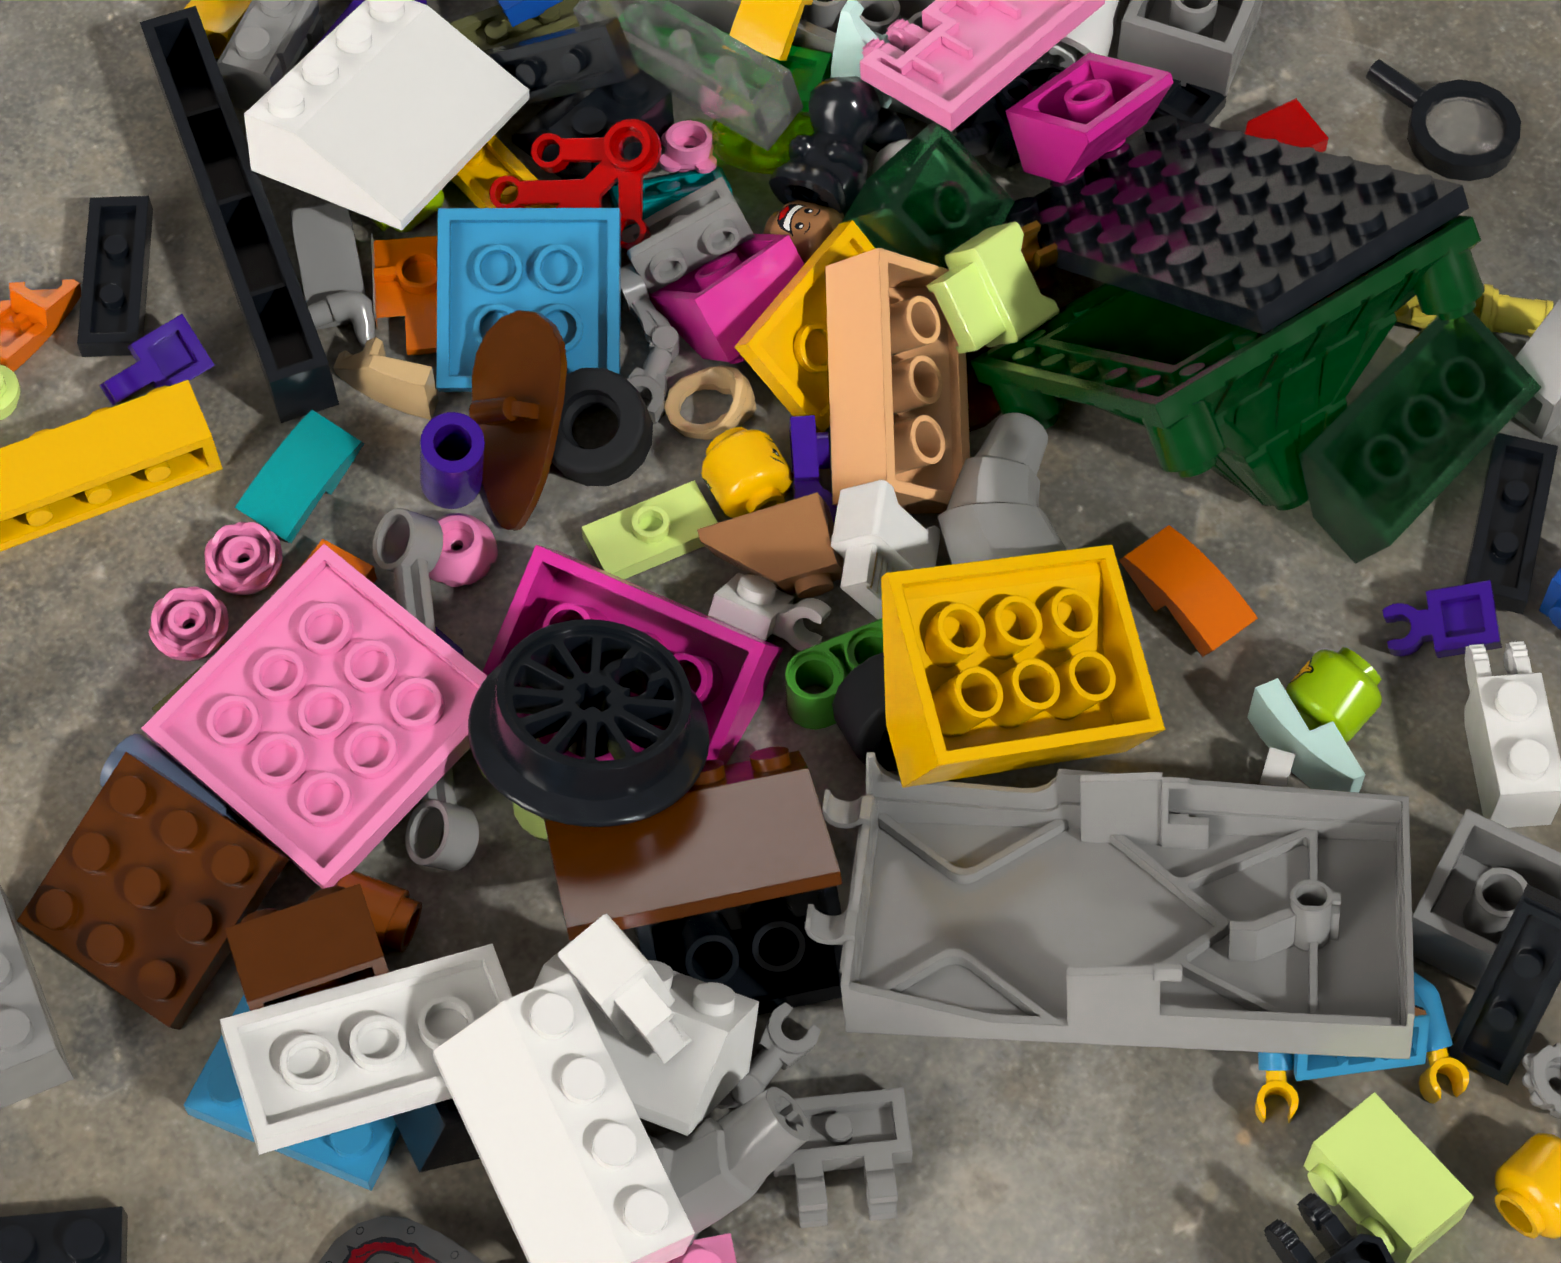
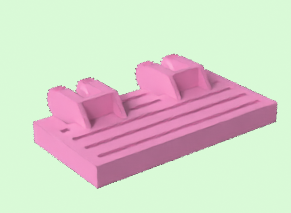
[860,0,1105,132]

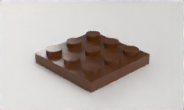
[17,752,290,1030]

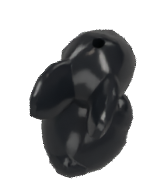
[768,76,907,219]

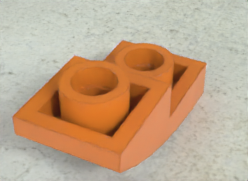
[1119,525,1258,657]

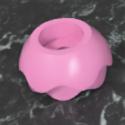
[429,513,498,587]
[204,522,282,595]
[148,587,229,661]

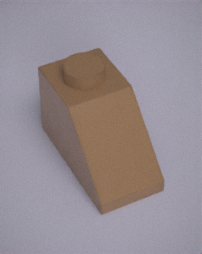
[697,492,844,598]

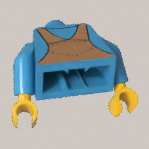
[1255,971,1469,1123]

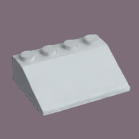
[244,0,530,230]

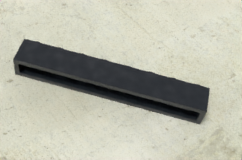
[140,6,339,423]

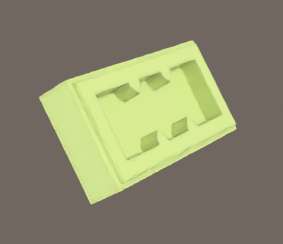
[582,480,718,579]

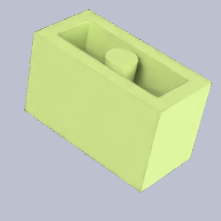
[1304,1092,1474,1263]

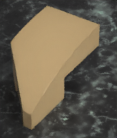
[333,337,439,420]

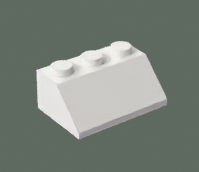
[533,941,759,1136]

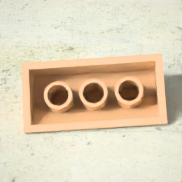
[825,248,970,514]

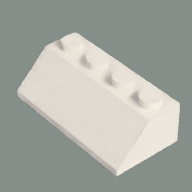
[432,973,695,1263]

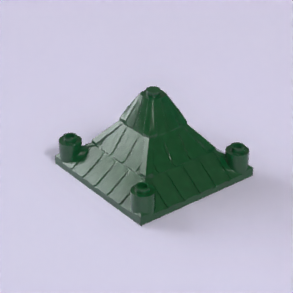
[970,215,1485,511]

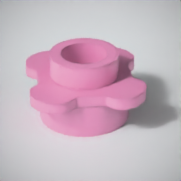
[659,120,719,174]

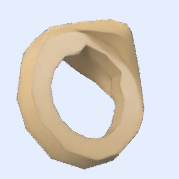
[664,365,756,440]

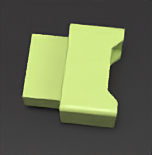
[926,222,1059,354]

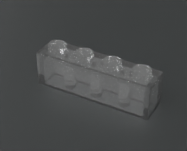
[573,0,803,151]

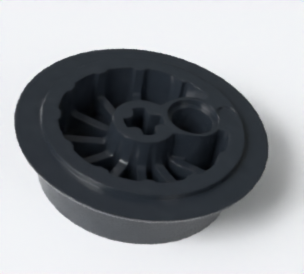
[468,619,710,827]

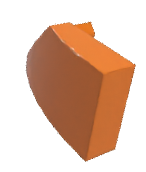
[0,279,81,372]

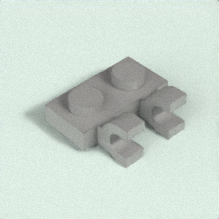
[773,1087,913,1228]

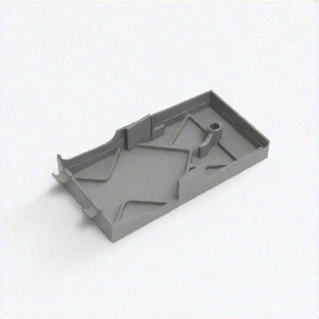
[805,752,1415,1059]

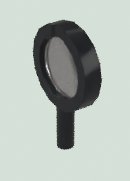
[1366,59,1521,181]

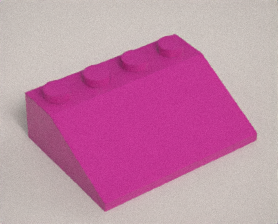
[483,545,783,765]

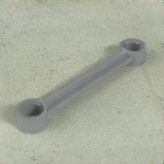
[373,508,479,871]

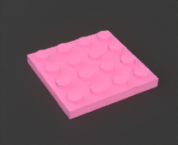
[141,544,487,889]

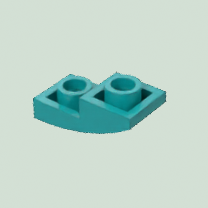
[235,410,365,544]

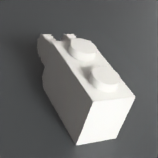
[1464,641,1561,828]

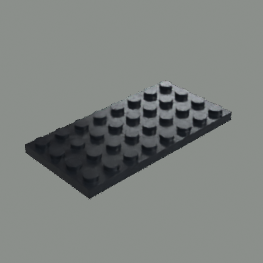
[984,115,1469,334]

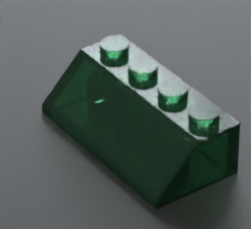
[1299,311,1542,564]

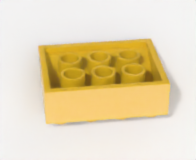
[881,545,1165,788]

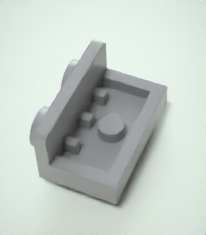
[622,177,755,294]

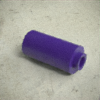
[420,412,485,509]

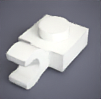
[708,572,831,651]

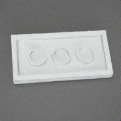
[220,943,512,1155]

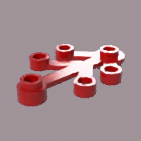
[489,119,662,252]

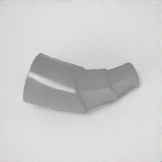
[938,413,1067,564]
[647,1087,811,1247]

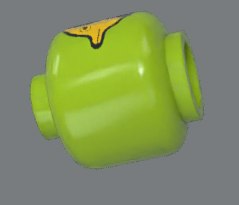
[1285,647,1382,743]

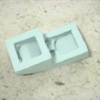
[1247,678,1365,793]

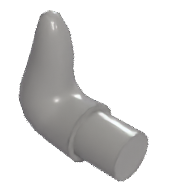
[308,291,375,349]

